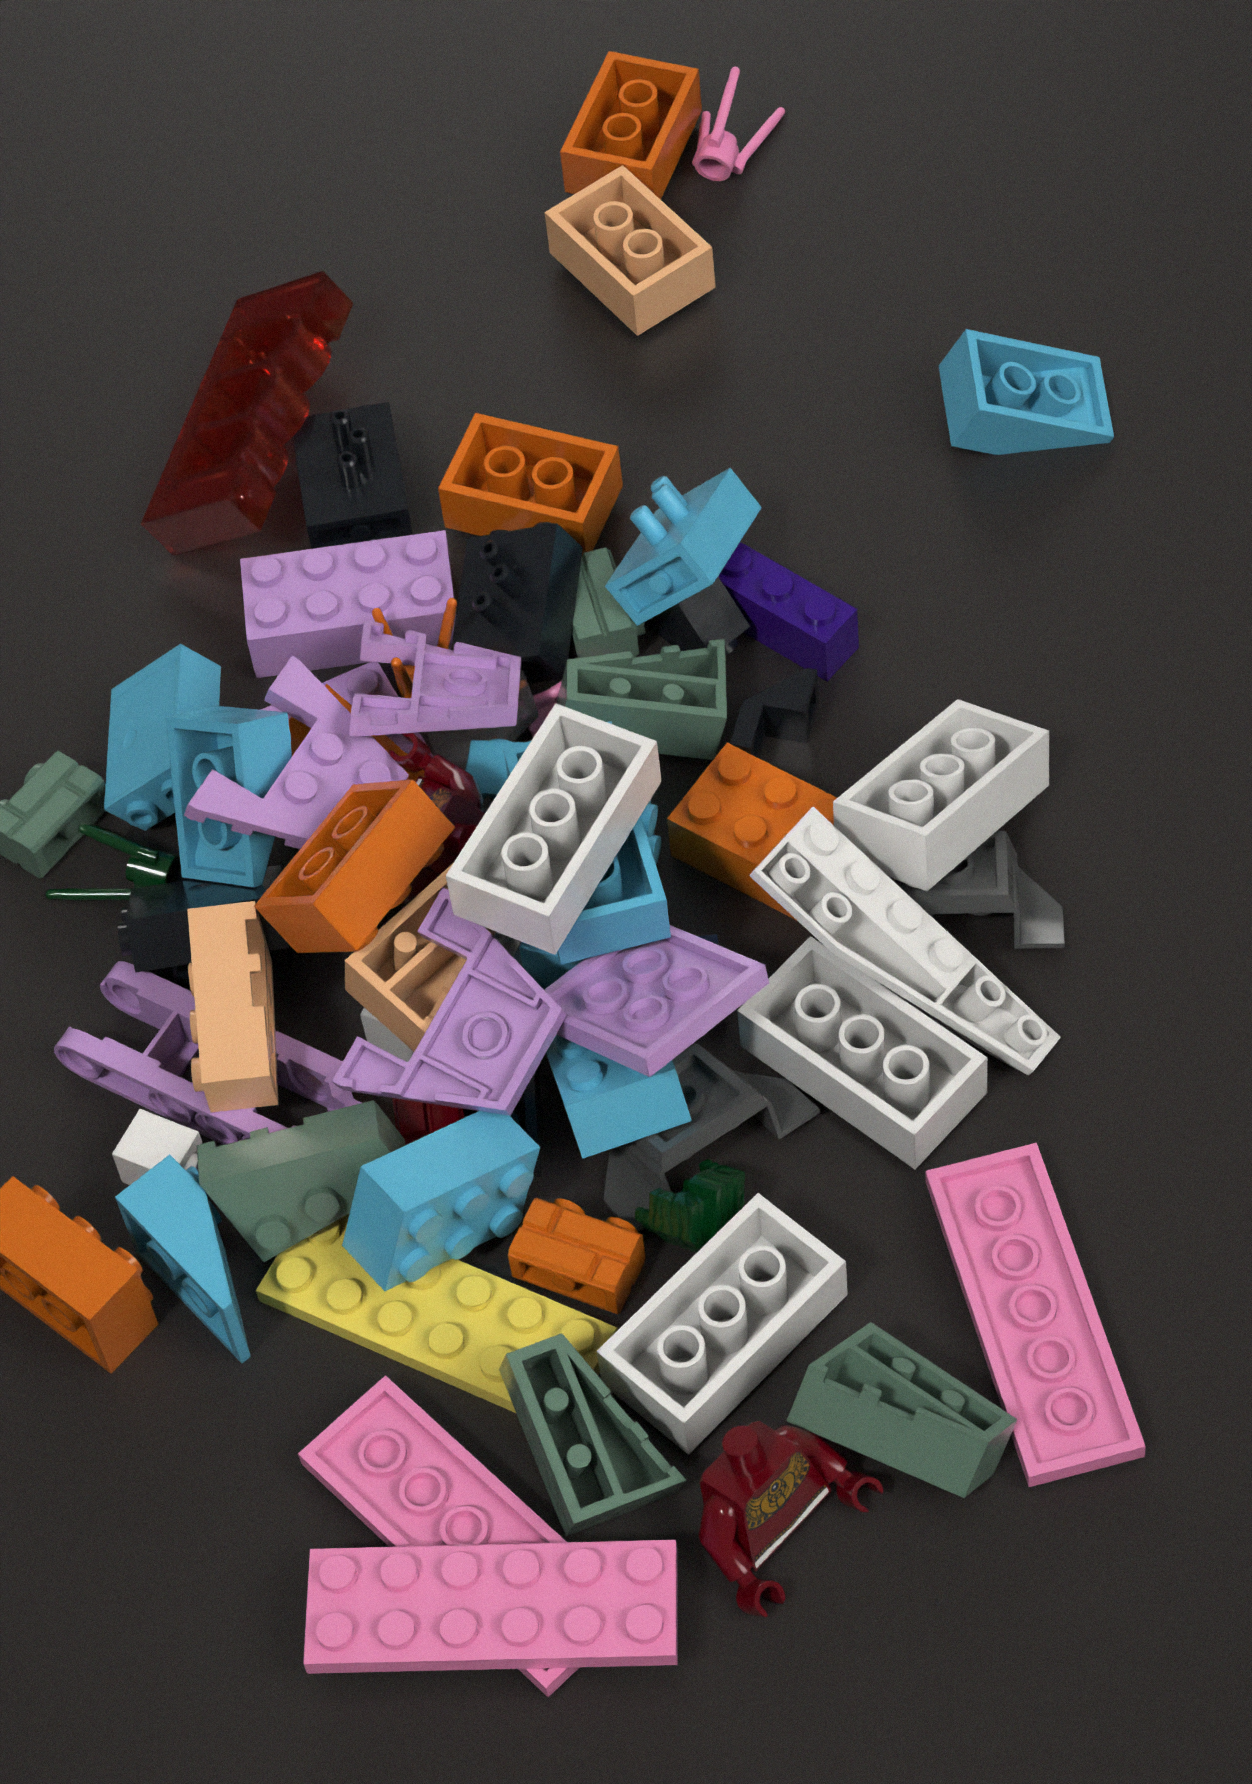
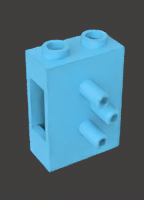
[605,468,762,626]
[104,644,221,831]

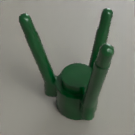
[45,823,180,900]

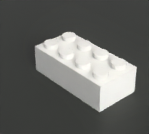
[833,699,1049,891]
[446,703,661,955]
[737,936,988,1170]
[596,1193,848,1455]

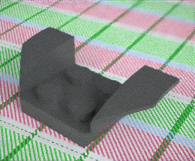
[891,831,1065,949]
[603,1043,821,1232]

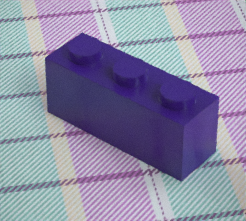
[718,542,859,682]

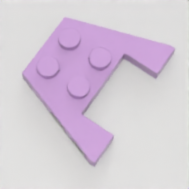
[349,620,521,736]
[184,656,409,849]
[332,887,567,1116]

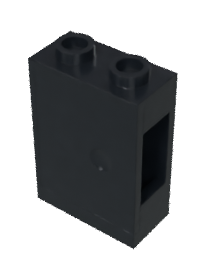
[290,402,413,549]
[451,522,583,685]
[118,865,290,988]

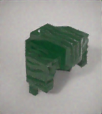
[635,1159,745,1253]

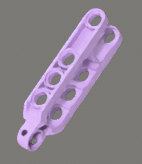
[54,961,362,1145]

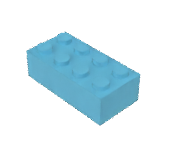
[503,721,671,965]

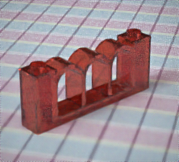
[141,271,354,555]

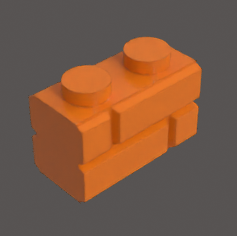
[508,1197,646,1315]

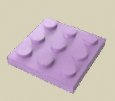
[544,925,769,1077]

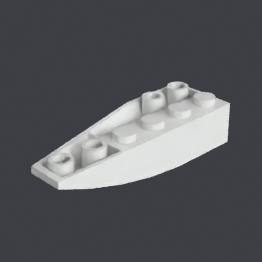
[749,807,1061,1076]

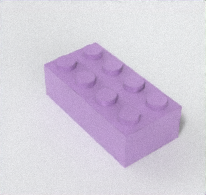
[240,530,457,678]

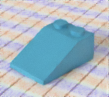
[938,329,1114,455]
[165,706,292,887]
[115,1154,251,1364]

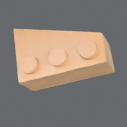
[345,863,496,1052]
[187,901,278,1113]

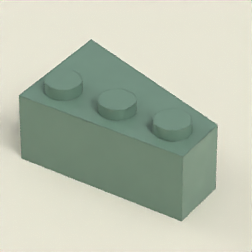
[557,639,727,760]
[197,1100,406,1262]
[787,1322,1018,1498]
[499,1333,686,1537]

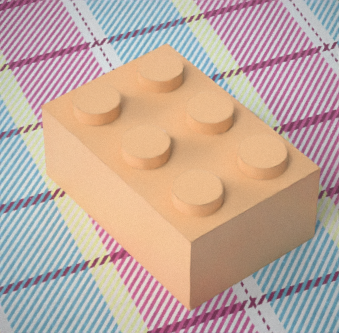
[545,165,716,336]

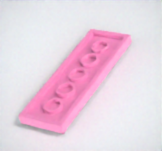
[925,1143,1146,1487]
[298,1375,580,1697]
[304,1540,678,1674]

